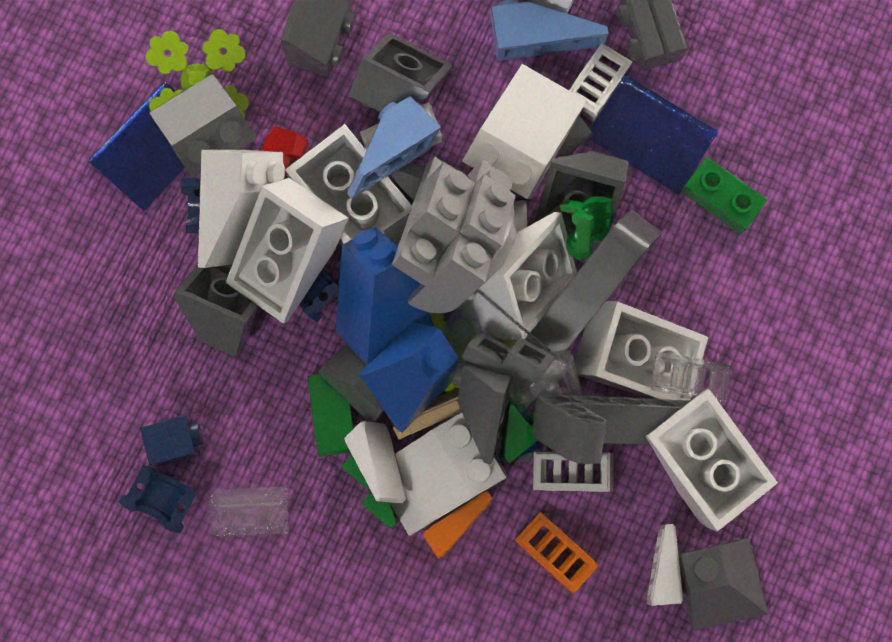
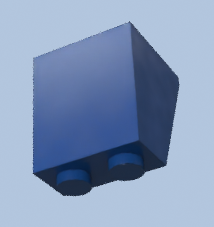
[336,227,434,366]

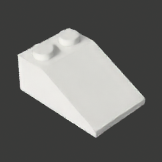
[462,64,587,199]
[198,150,285,268]
[226,178,348,324]
[472,212,577,340]
[572,301,708,400]
[646,389,778,531]
[390,412,508,536]

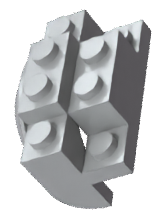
[392,156,516,313]

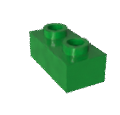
[681,156,768,234]

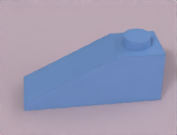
[490,0,608,61]
[347,96,441,199]

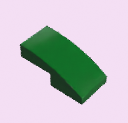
[308,374,354,457]
[341,455,397,529]

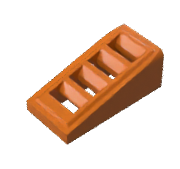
[423,491,492,560]
[514,512,599,594]

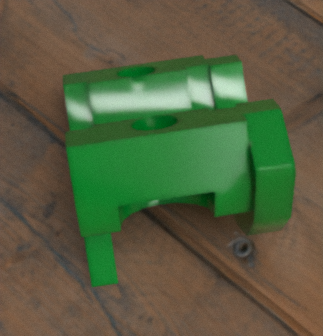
[560,196,612,260]

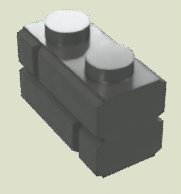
[617,0,688,71]

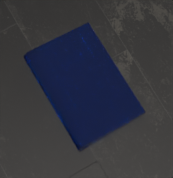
[588,74,719,195]
[88,81,185,211]

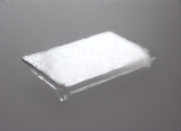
[440,288,566,414]

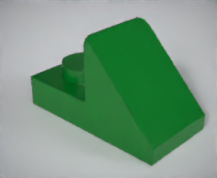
[500,402,538,465]

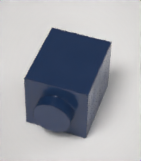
[140,415,204,468]

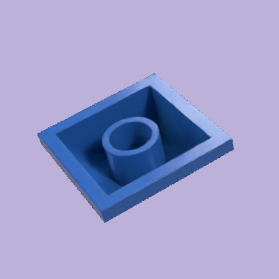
[359,322,459,433]

